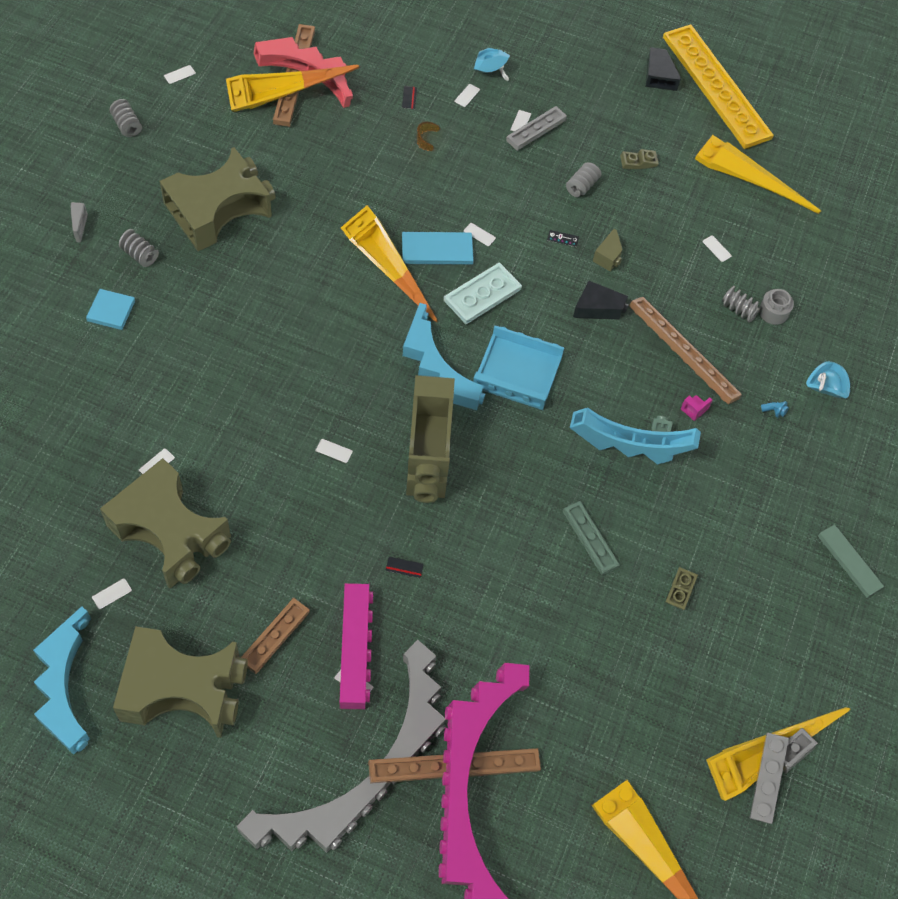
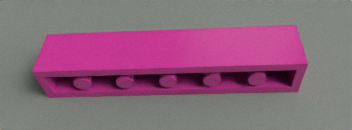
[340,583,373,709]

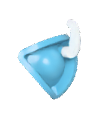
[474,48,510,81]
[806,361,850,398]

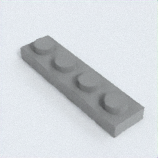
[506,106,567,151]
[749,733,789,824]

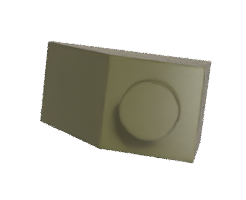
[593,229,622,272]

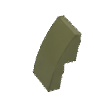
[620,149,659,169]
[665,567,698,610]

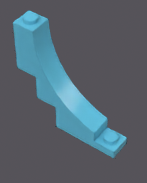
[403,303,485,410]
[33,607,91,755]

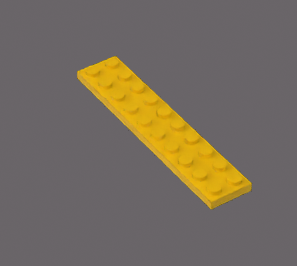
[663,24,773,149]

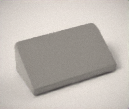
[783,728,818,774]

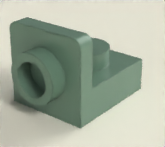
[651,416,672,432]

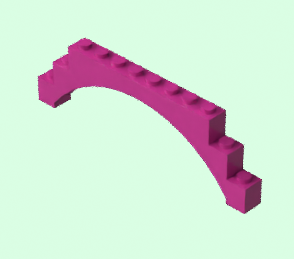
[439,663,529,899]

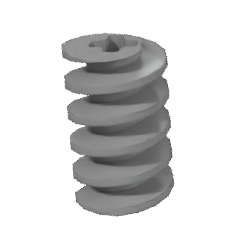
[110,99,142,137]
[566,162,602,197]
[119,229,159,267]
[721,286,762,323]

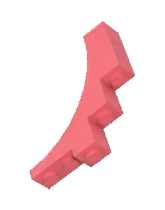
[253,37,353,108]

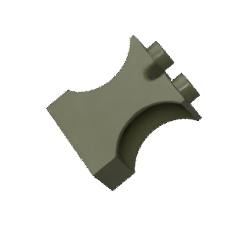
[160,147,276,251]
[406,375,455,503]
[100,458,231,588]
[113,626,248,738]

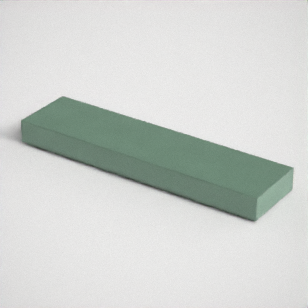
[563,501,620,575]
[818,524,884,598]

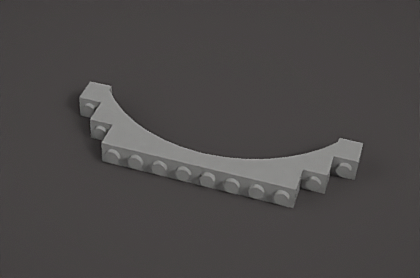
[236,640,446,853]

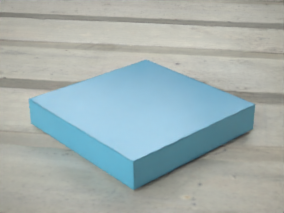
[86,289,135,330]

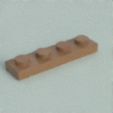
[241,598,310,674]

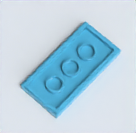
[402,232,473,264]

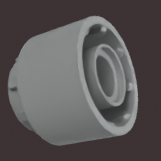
[759,289,794,325]

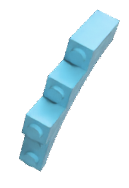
[570,407,701,464]

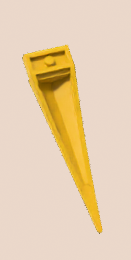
[695,135,821,214]
[706,707,850,801]

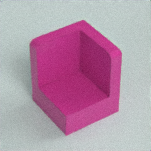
[681,395,713,421]

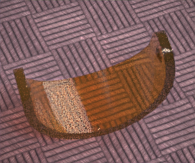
[416,122,440,151]

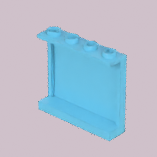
[473,326,564,410]

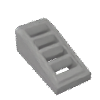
[71,202,88,242]

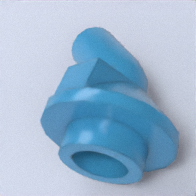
[761,401,789,418]

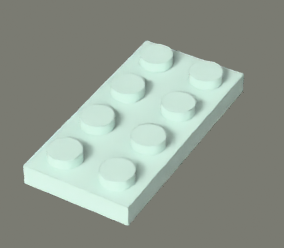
[444,262,522,324]

